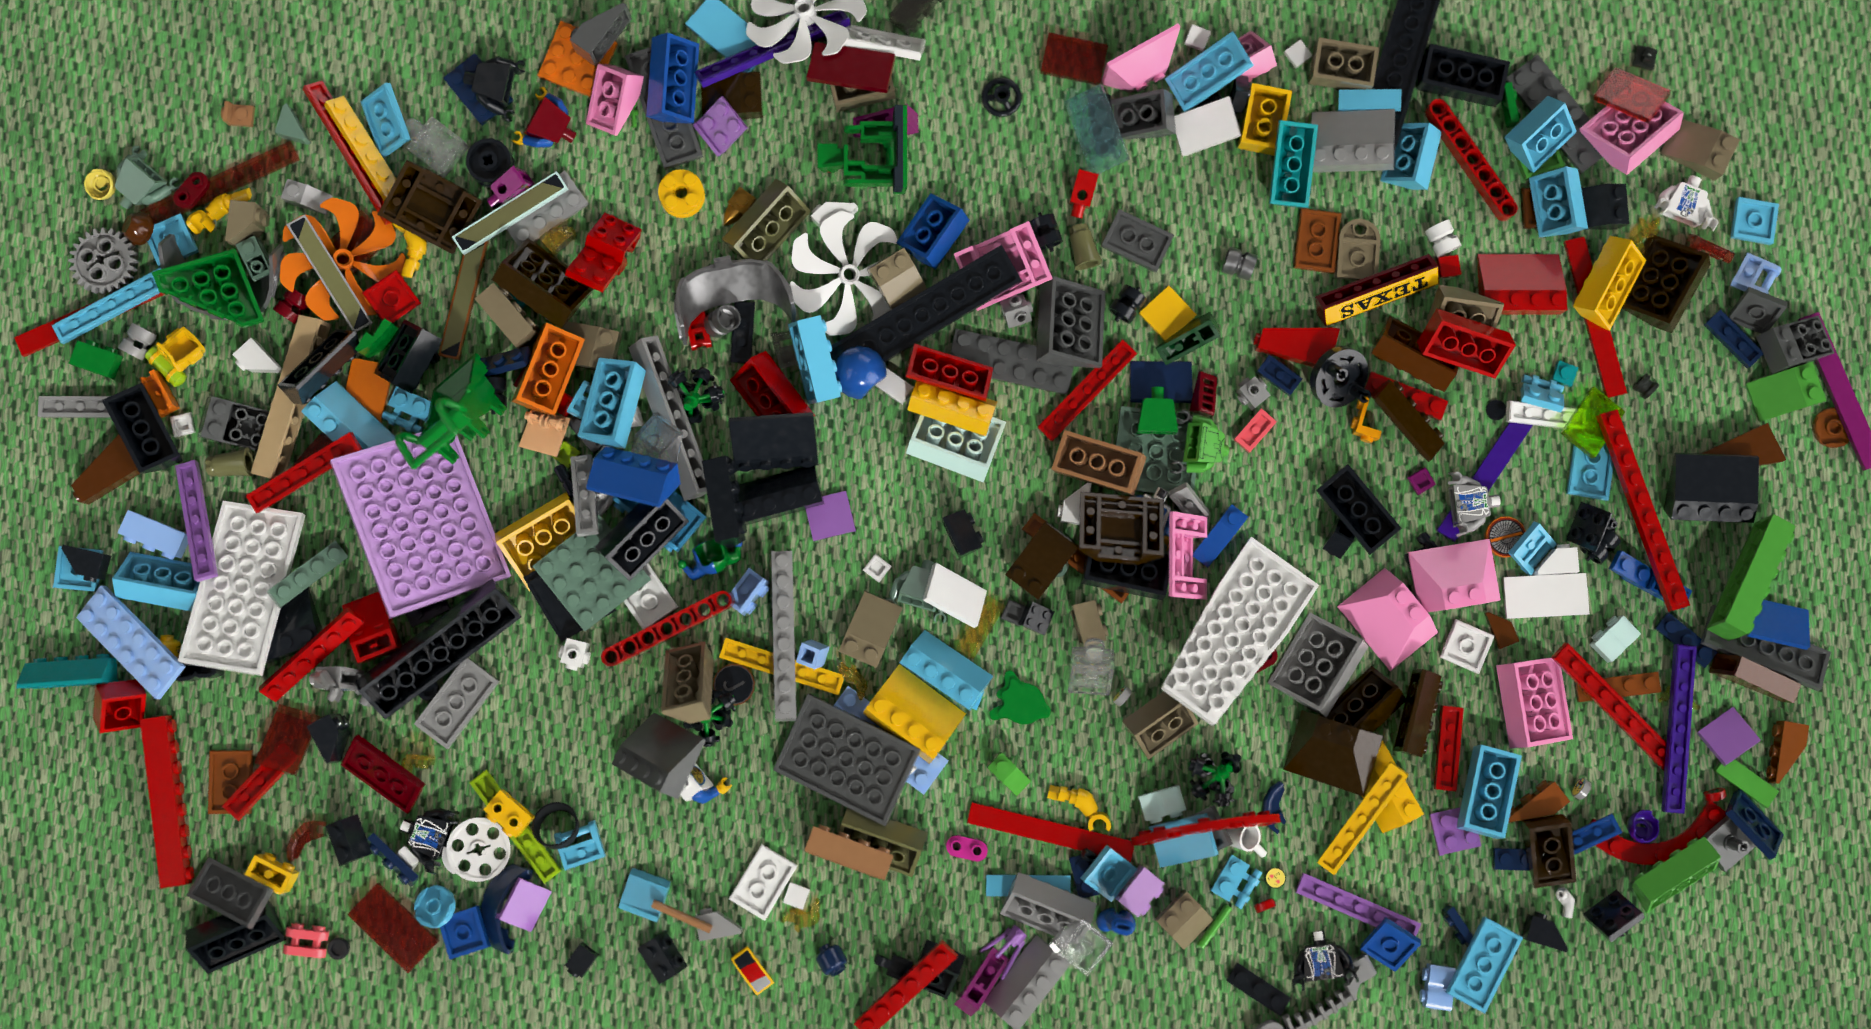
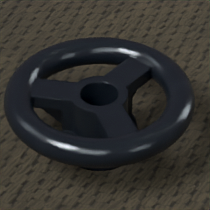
[981,77,1022,117]

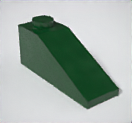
[1156,312,1221,365]

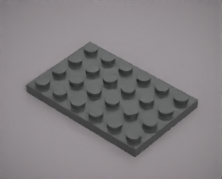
[773,694,920,826]

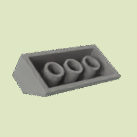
[1000,872,1097,946]
[984,934,1071,1029]

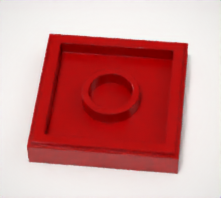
[362,270,421,323]

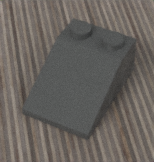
[570,3,632,67]
[1111,89,1176,140]

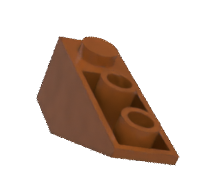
[1766,721,1809,784]
[1508,780,1571,823]

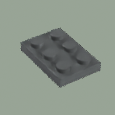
[1101,209,1174,273]

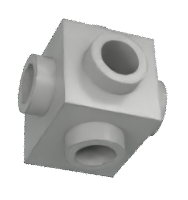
[1000,293,1033,328]
[1236,376,1271,411]

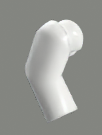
[1555,888,1575,918]

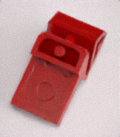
[565,213,642,293]

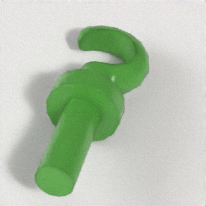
[629,102,639,128]

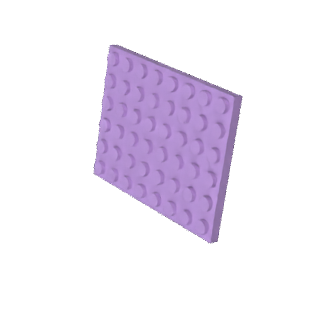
[330,432,511,619]

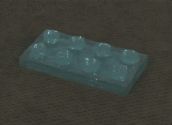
[1064,84,1130,174]

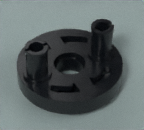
[1310,346,1371,408]

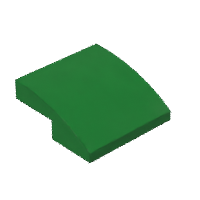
[355,319,399,358]

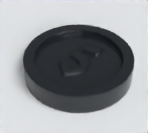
[1486,400,1506,420]

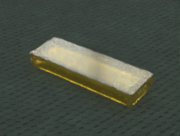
[956,595,1005,659]

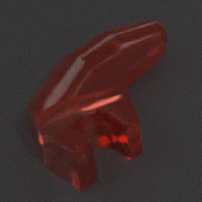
[286,820,327,861]

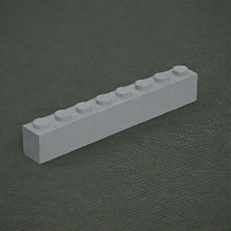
[629,335,707,501]
[771,551,796,722]

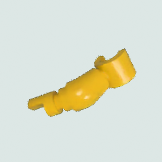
[186,187,252,235]
[393,223,427,278]
[1047,785,1111,832]

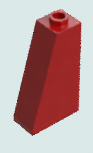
[1253,328,1340,367]

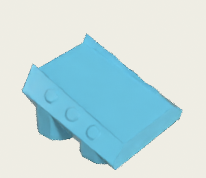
[619,867,671,922]

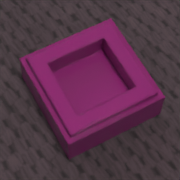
[1407,467,1436,495]

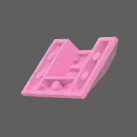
[1101,23,1180,92]
[954,221,1053,311]
[1169,511,1207,600]
[1407,539,1501,612]
[1337,568,1438,671]

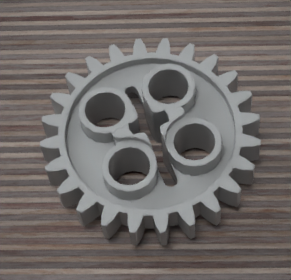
[68,227,139,295]

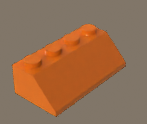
[512,322,585,416]

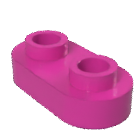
[946,835,988,862]

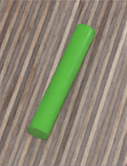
[1197,904,1232,949]

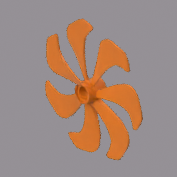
[280,197,407,321]

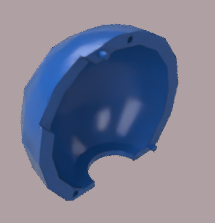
[835,346,887,399]

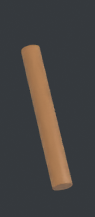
[651,899,713,933]

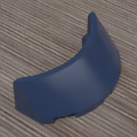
[480,864,533,954]

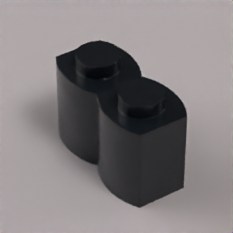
[176,663,225,682]

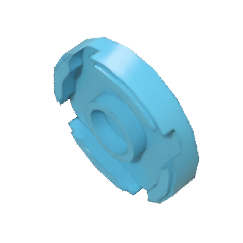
[414,885,455,928]

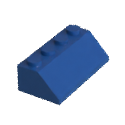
[646,32,699,124]
[586,446,681,507]

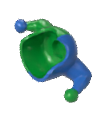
[677,539,743,581]

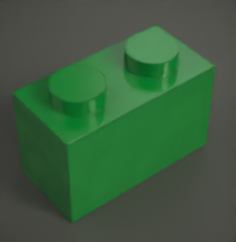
[68,339,123,380]

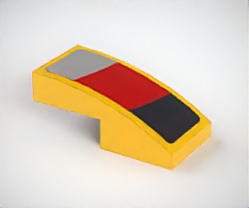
[730,945,774,995]

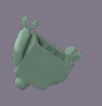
[115,145,182,209]
[886,560,946,624]

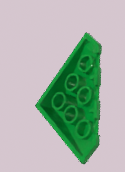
[152,248,264,328]

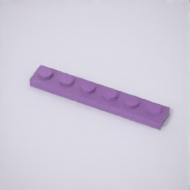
[175,460,218,582]
[1295,873,1421,936]

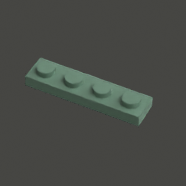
[266,540,348,608]

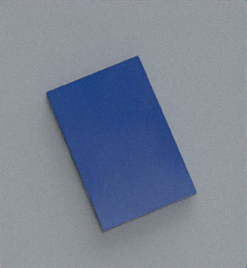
[1747,600,1810,650]

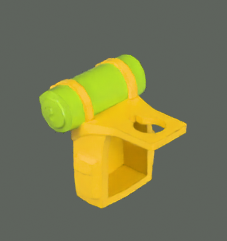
[145,326,205,387]

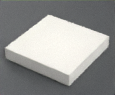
[1440,619,1494,674]

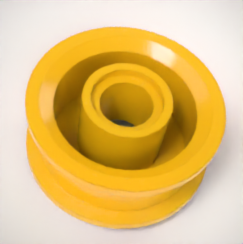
[658,169,705,218]

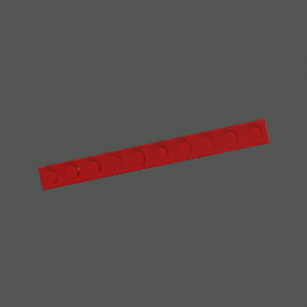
[1596,409,1690,612]

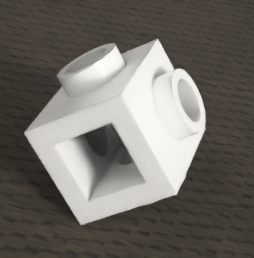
[558,638,591,671]

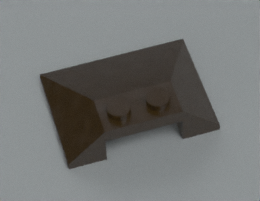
[377,160,482,254]
[1079,492,1164,565]
[1283,710,1383,797]

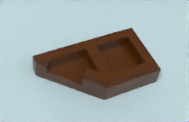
[1484,612,1519,649]

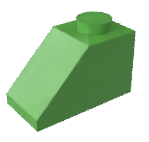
[987,752,1031,796]

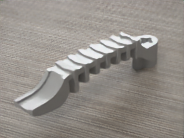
[1254,953,1377,1029]

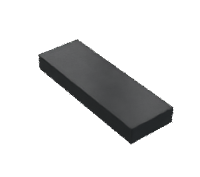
[730,302,755,364]

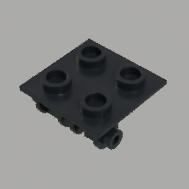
[1566,502,1617,552]

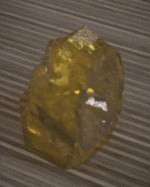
[539,225,577,256]

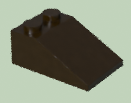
[701,72,764,119]
[1005,521,1079,600]
[1521,814,1577,888]

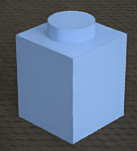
[796,639,830,669]

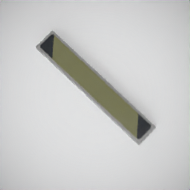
[286,215,372,332]

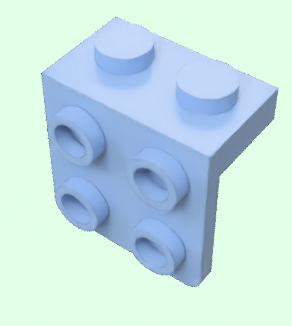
[724,568,770,616]

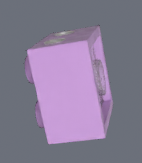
[1115,865,1164,917]

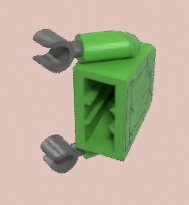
[1170,410,1229,474]

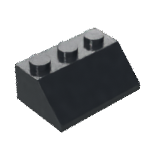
[374,319,442,394]

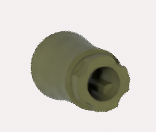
[1069,223,1103,271]
[205,447,254,477]

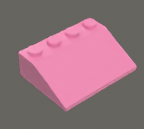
[1580,83,1684,175]
[1496,658,1573,748]

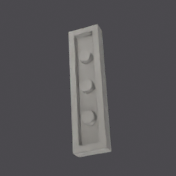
[38,396,111,418]
[570,454,599,537]

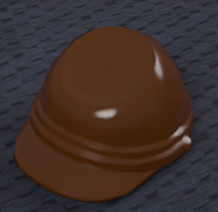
[122,212,154,246]

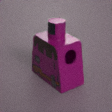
[487,165,535,209]

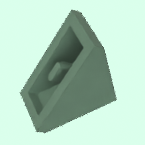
[275,103,311,145]

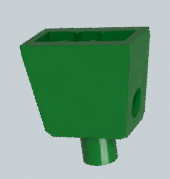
[1136,387,1178,435]

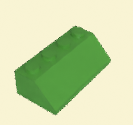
[1632,836,1721,914]

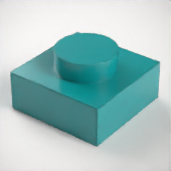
[1551,360,1579,387]

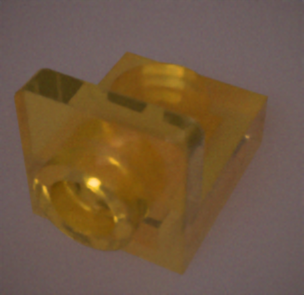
[401,754,436,773]

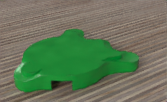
[989,671,1051,724]

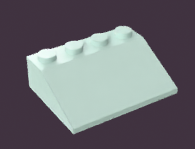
[906,415,1006,482]

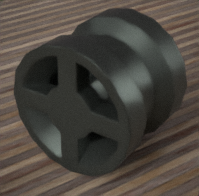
[1632,373,1659,399]

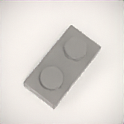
[1169,482,1209,517]

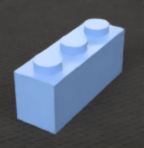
[117,510,188,560]

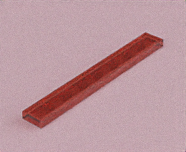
[140,141,300,225]

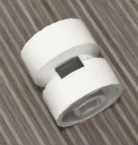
[1425,220,1462,257]

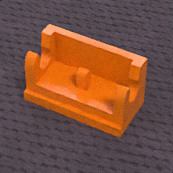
[139,369,180,418]

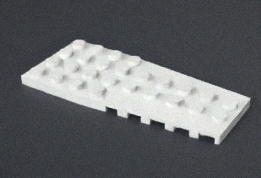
[1161,537,1319,726]

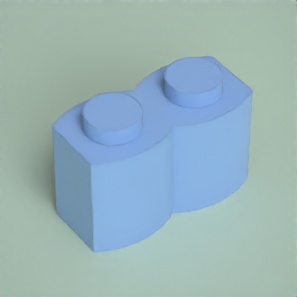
[1419,963,1456,1011]

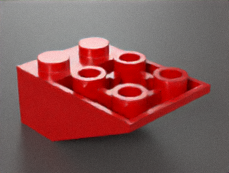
[342,591,402,664]

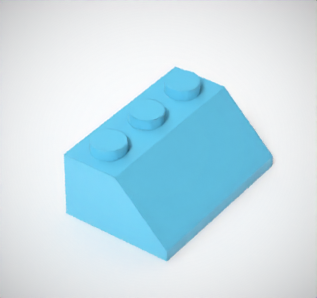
[1505,96,1577,173]
[1380,123,1442,190]
[1529,166,1588,238]

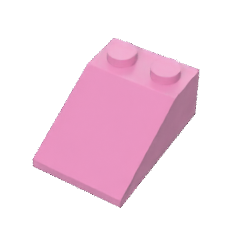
[586,64,644,136]

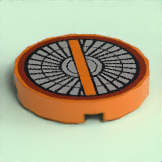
[1484,516,1526,558]

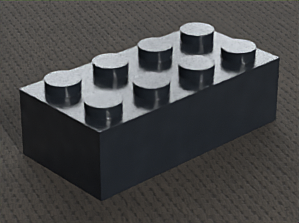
[1416,43,1510,108]
[1081,554,1169,600]

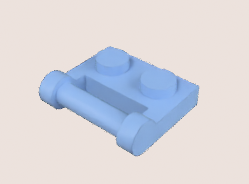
[1730,253,1781,294]

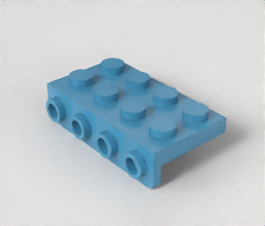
[612,491,707,552]

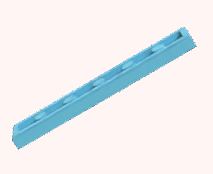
[52,267,161,344]

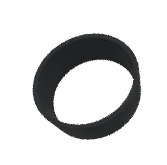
[532,802,579,849]

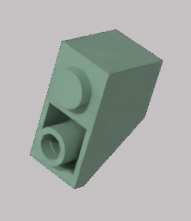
[236,236,270,282]

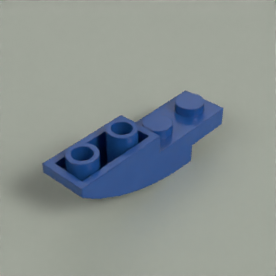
[1608,550,1692,609]

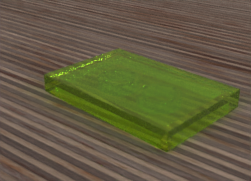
[1560,386,1625,459]

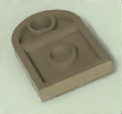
[1335,219,1380,281]

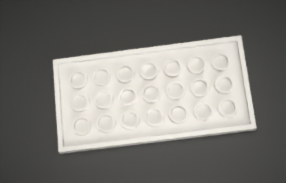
[178,501,306,676]

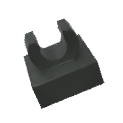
[1632,45,1658,71]

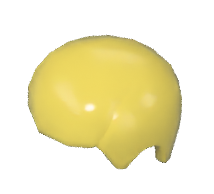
[84,169,116,200]

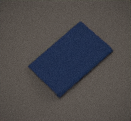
[1130,361,1193,403]

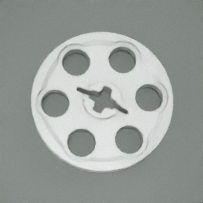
[446,817,511,882]

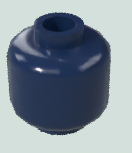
[816,943,847,977]

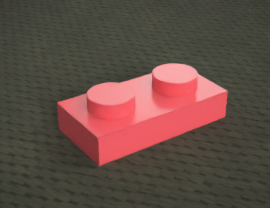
[1234,408,1277,453]

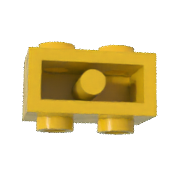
[483,789,535,837]
[244,852,300,894]

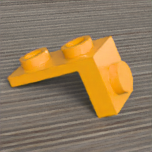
[1350,396,1382,443]

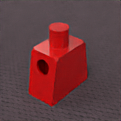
[1069,169,1099,219]

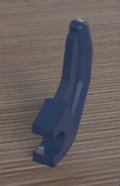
[1262,781,1286,834]

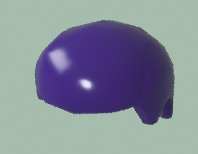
[1627,810,1659,843]

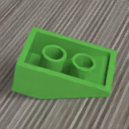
[1745,362,1827,422]

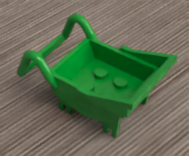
[395,353,507,469]

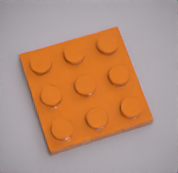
[537,21,618,98]

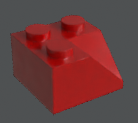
[93,679,146,733]

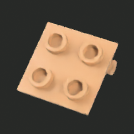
[519,410,570,457]

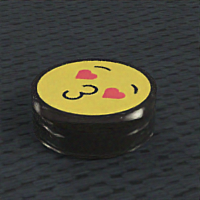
[1264,867,1286,889]

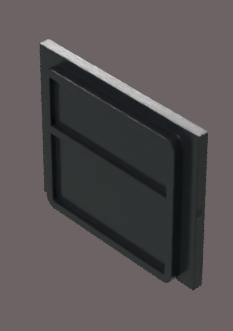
[523,570,616,642]

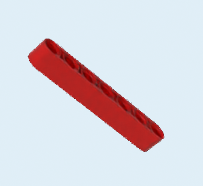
[1425,99,1518,221]
[601,591,735,666]

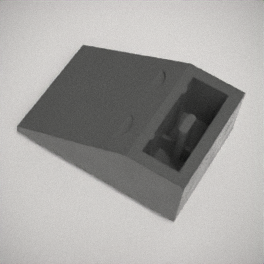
[1756,316,1834,374]
[197,396,269,451]

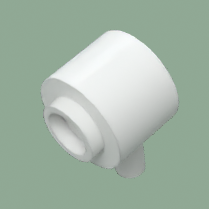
[1227,827,1267,857]

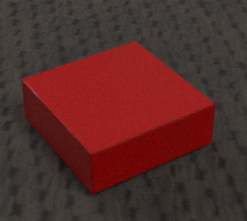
[1437,255,1461,278]

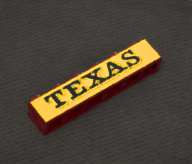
[1315,254,1439,327]

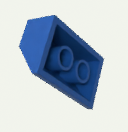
[896,193,970,270]

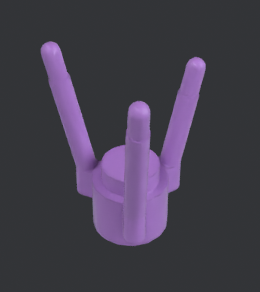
[980,925,1027,980]

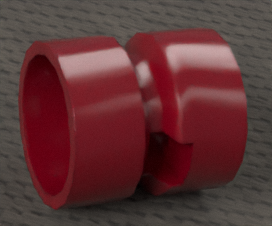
[273,289,308,324]

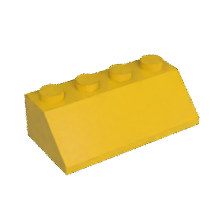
[1573,236,1646,331]
[907,381,997,436]
[1362,740,1424,833]

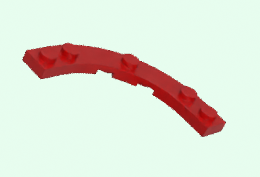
[1589,802,1726,865]
[1131,811,1281,846]

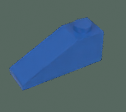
[1193,504,1248,568]

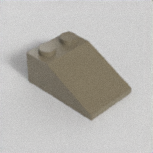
[1660,119,1740,181]
[867,248,927,310]
[1427,285,1504,328]
[561,321,622,371]
[838,591,903,668]

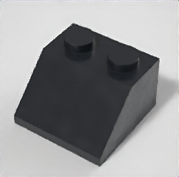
[1581,184,1629,230]
[942,509,984,559]
[307,714,350,764]
[325,814,372,867]
[916,939,966,999]

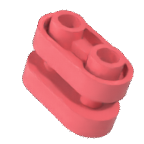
[283,923,329,958]

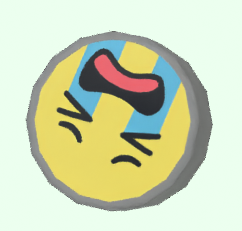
[1112,686,1132,706]
[1571,778,1591,800]

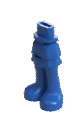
[1096,908,1136,936]

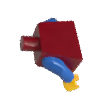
[512,87,577,148]

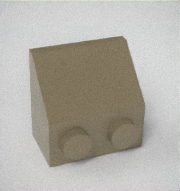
[225,200,270,249]
[1069,600,1108,647]
[1154,890,1213,950]

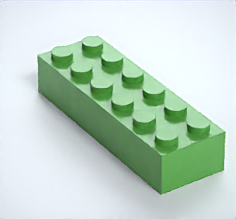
[1706,514,1796,641]

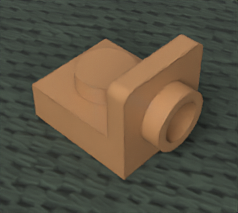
[221,101,255,127]

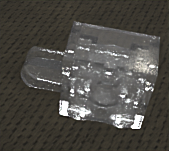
[405,116,469,178]
[1068,638,1114,696]

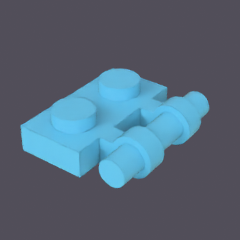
[1521,374,1564,413]
[381,386,431,433]
[1210,854,1262,909]

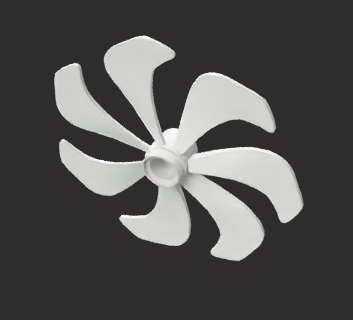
[746,0,867,64]
[790,211,897,336]

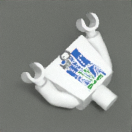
[1654,176,1719,231]

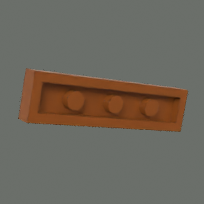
[1574,672,1661,702]

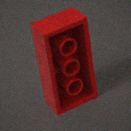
[1417,308,1516,379]

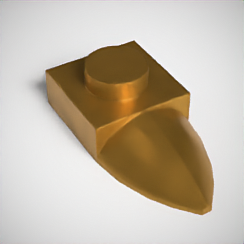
[724,187,757,226]

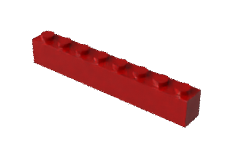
[140,716,195,889]

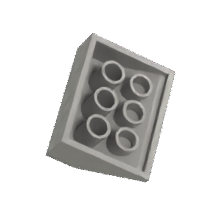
[1311,109,1395,172]
[1268,612,1368,718]

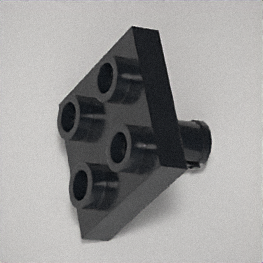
[1583,890,1645,943]

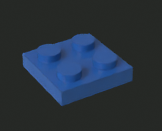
[440,905,491,960]
[1360,917,1421,972]

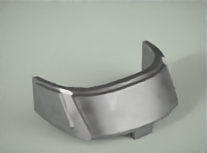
[158,234,286,320]
[674,255,797,345]

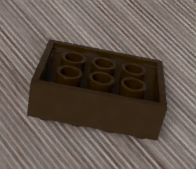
[1621,234,1711,333]
[492,238,594,328]

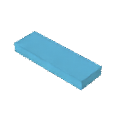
[1338,89,1402,111]

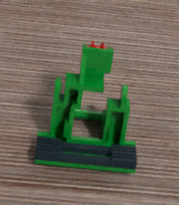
[817,105,907,194]

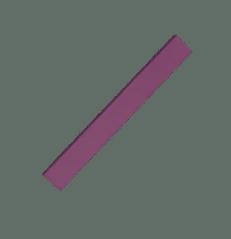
[1798,312,1871,471]

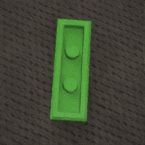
[1714,759,1779,808]

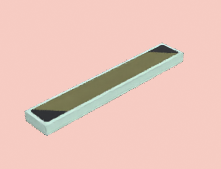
[452,171,569,255]

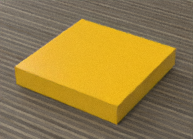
[1139,286,1197,341]

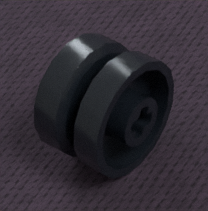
[466,138,516,189]

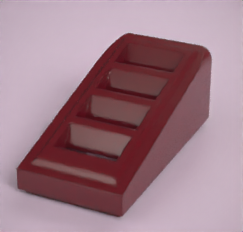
[1189,371,1217,417]

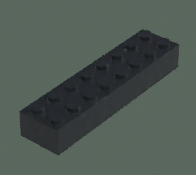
[356,578,521,719]

